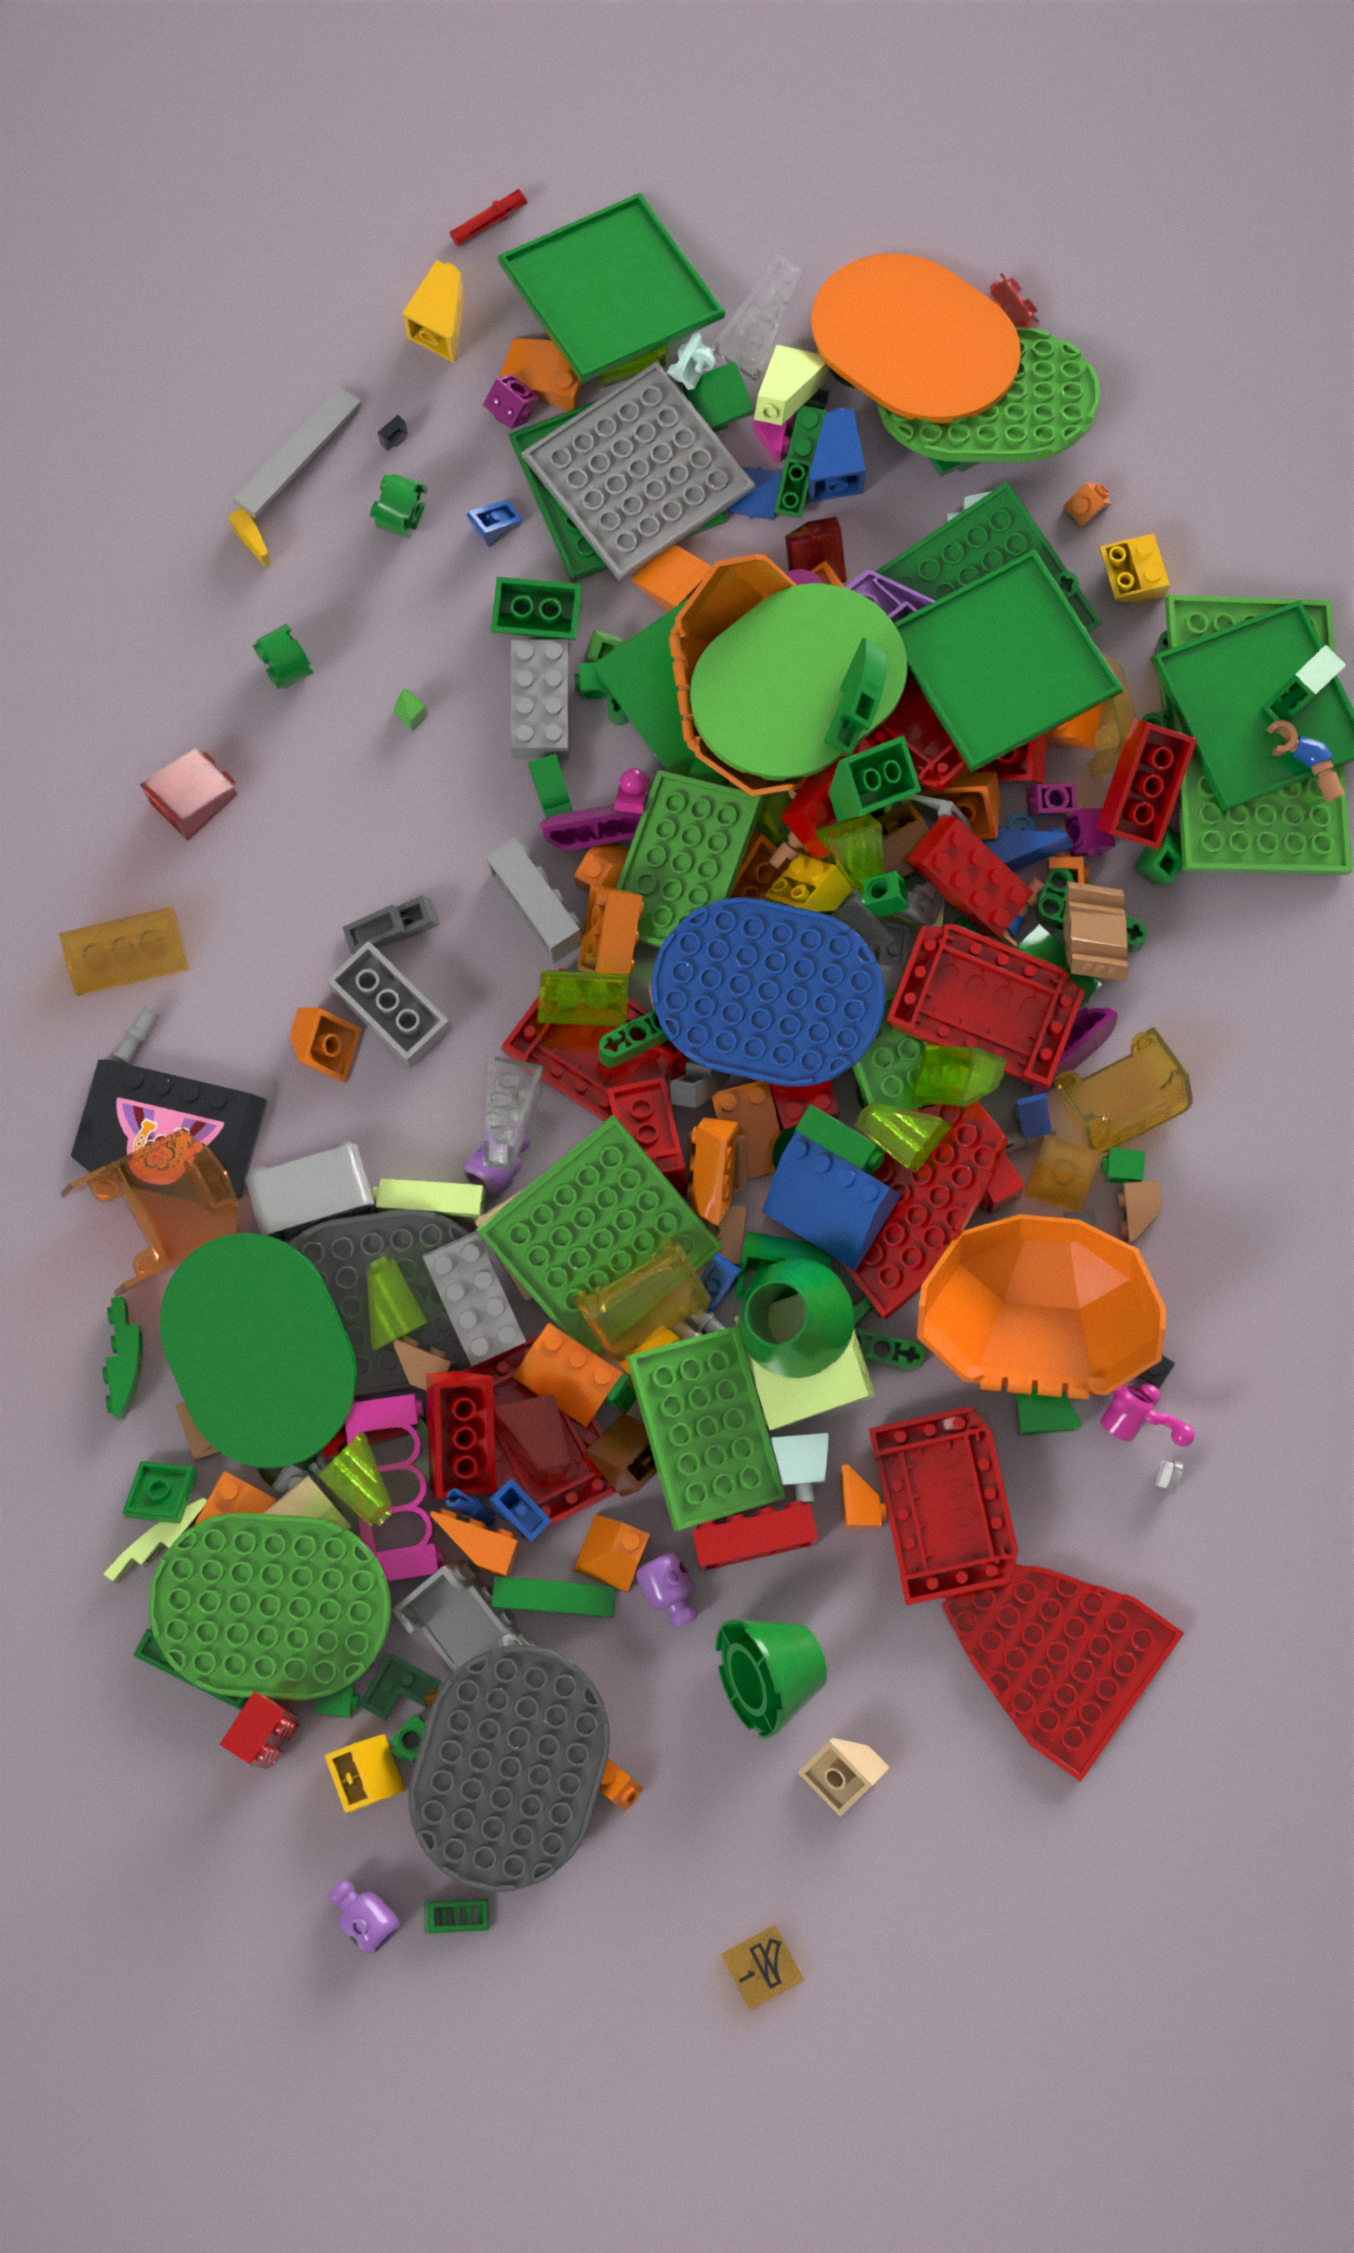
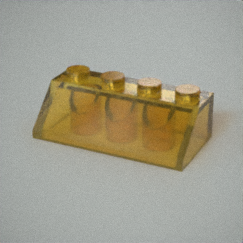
[59,907,189,996]

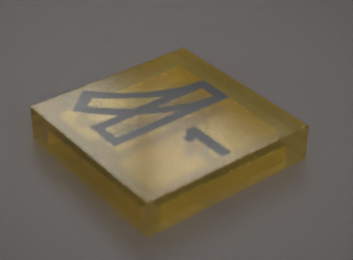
[721,1925,804,2010]

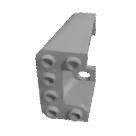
[392,1560,534,1672]

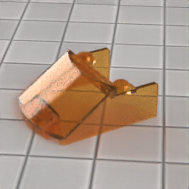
[60,1128,239,1297]

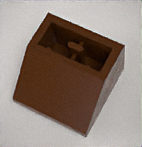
[859,801,929,880]
[584,1413,657,1497]

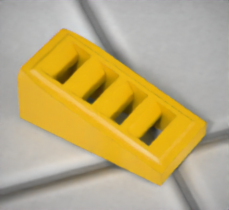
[228,507,271,567]

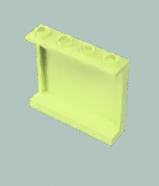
[734,1294,876,1431]

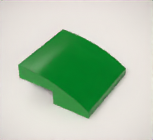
[683,361,754,432]

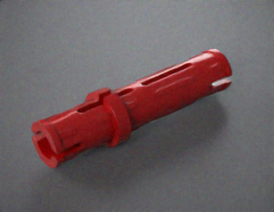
[449,188,528,247]

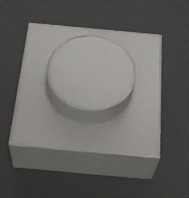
[272,1464,315,1495]

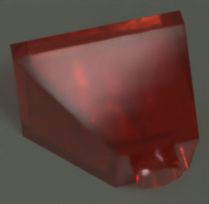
[785,517,847,582]

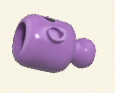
[464,1126,530,1195]
[636,1552,697,1629]
[327,1879,399,1954]

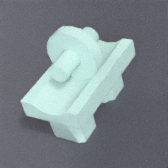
[667,333,715,390]

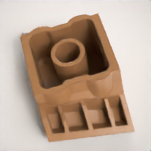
[1063,881,1128,982]

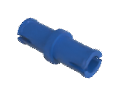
[445,1488,496,1527]

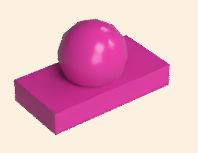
[614,768,650,814]

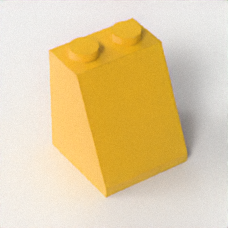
[402,260,465,363]

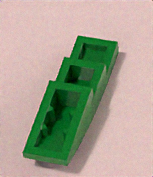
[492,1576,616,1618]

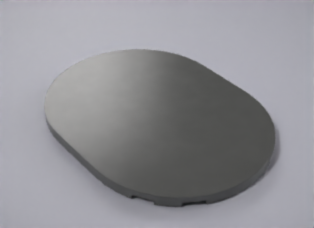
[288,1209,492,1396]
[408,1644,610,1892]

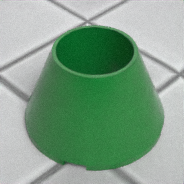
[738,1258,854,1378]
[715,1619,827,1739]

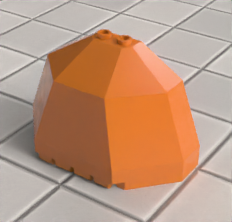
[669,554,809,796]
[917,1214,1166,1400]

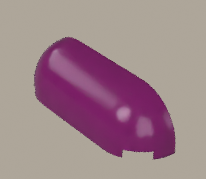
[540,804,646,851]
[1027,1007,1118,1095]

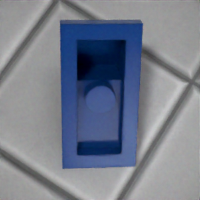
[466,499,523,547]
[1012,1093,1051,1139]
[688,1253,741,1313]
[489,1478,552,1542]

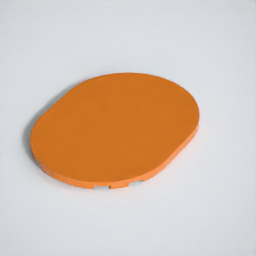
[811,253,1021,423]

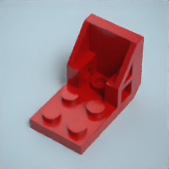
[607,1077,688,1197]

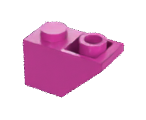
[753,403,795,463]

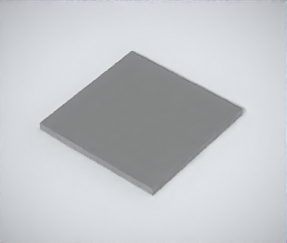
[521,361,756,582]

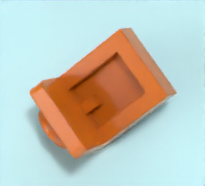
[1063,482,1112,527]
[1046,853,1089,884]
[599,1758,643,1811]

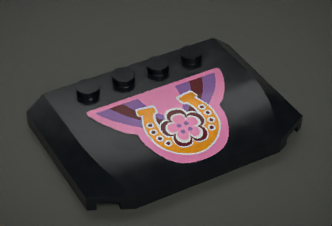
[71,1060,267,1206]

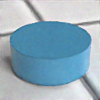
[1007,812,1036,830]

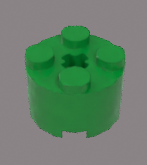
[370,474,428,538]
[252,623,314,689]

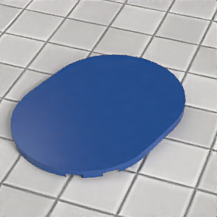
[651,897,885,1087]

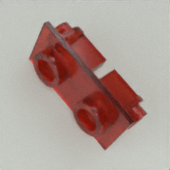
[990,273,1039,328]

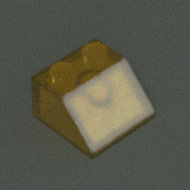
[1025,1134,1101,1212]

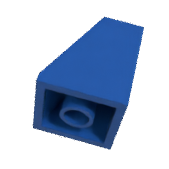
[808,408,866,503]

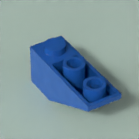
[982,826,1074,872]

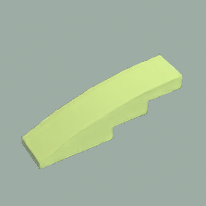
[104,1498,208,1584]

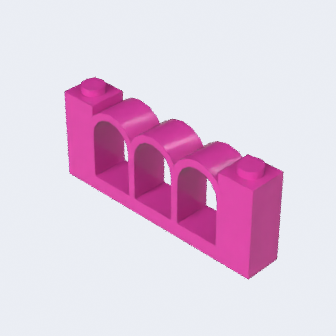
[345,1394,445,1581]

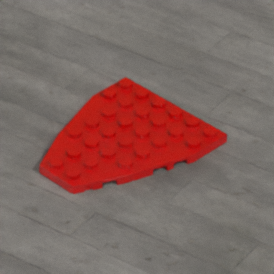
[840,1094,1009,1319]
[941,1564,1184,1782]

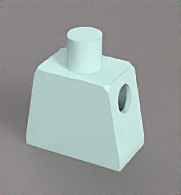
[771,1433,829,1504]

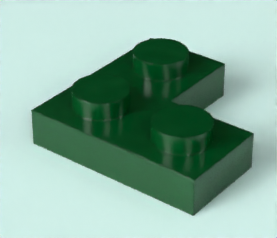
[359,1652,442,1721]

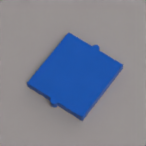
[728,466,782,520]

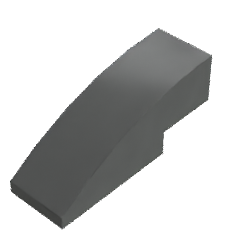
[342,895,440,954]
[670,1060,731,1108]

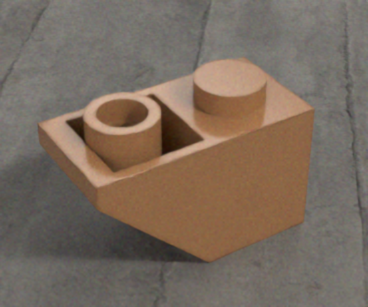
[1117,1181,1162,1246]
[393,1335,451,1391]

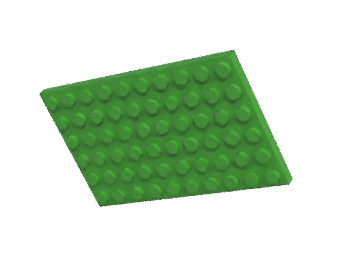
[1165,595,1352,875]

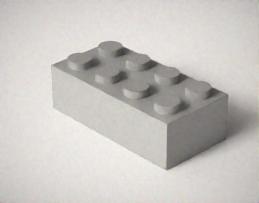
[511,639,569,759]
[486,838,583,964]
[326,941,451,1068]
[421,1231,526,1367]

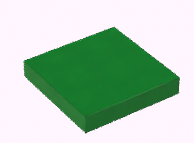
[122,1461,198,1524]

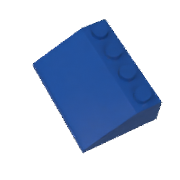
[762,1131,902,1271]

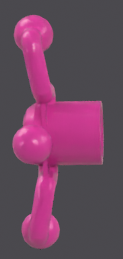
[1100,1384,1195,1447]

